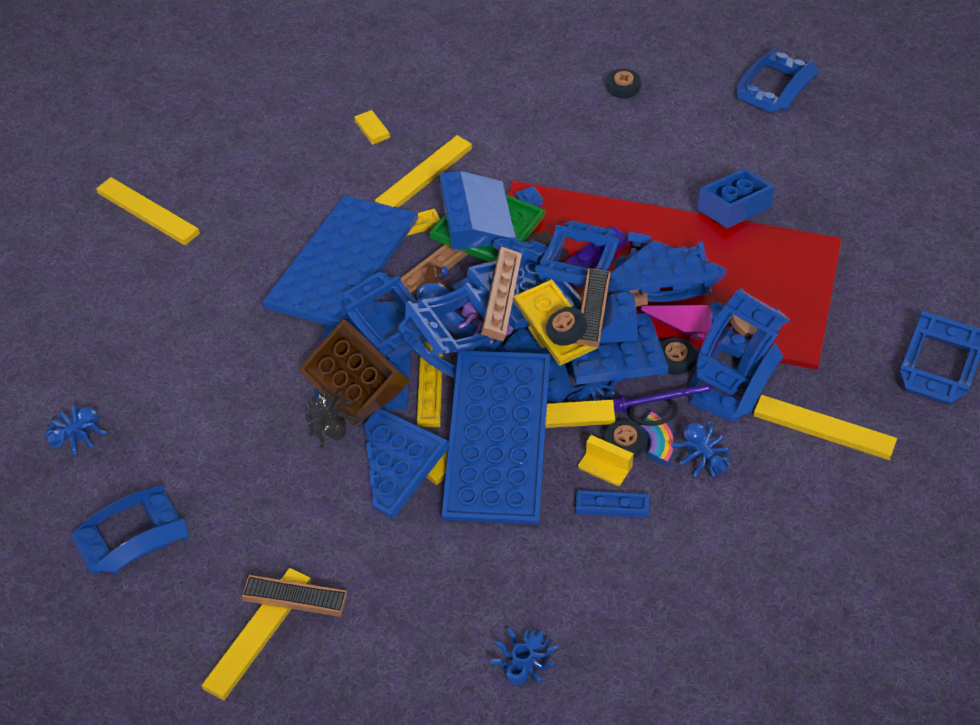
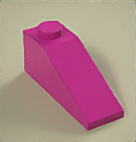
[641,305,712,340]

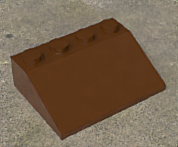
[298,319,411,425]

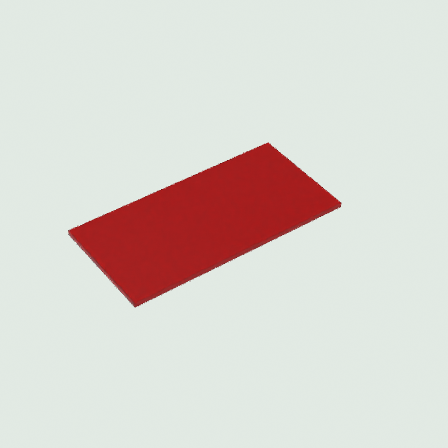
[482,181,842,370]

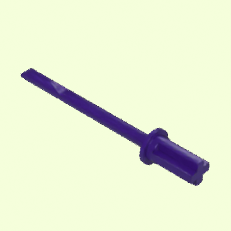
[613,384,712,413]

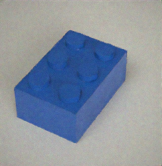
[698,168,775,228]

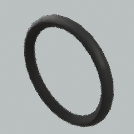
[629,399,678,426]

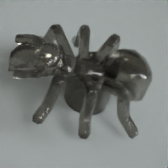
[306,388,360,449]

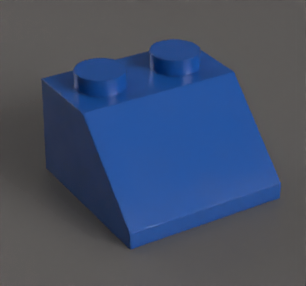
[600,292,637,343]

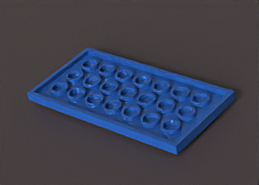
[262,195,418,328]
[442,351,550,525]

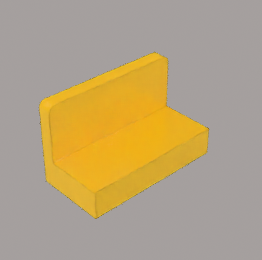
[578,435,634,486]

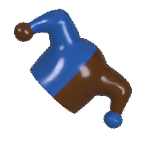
[416,265,453,301]

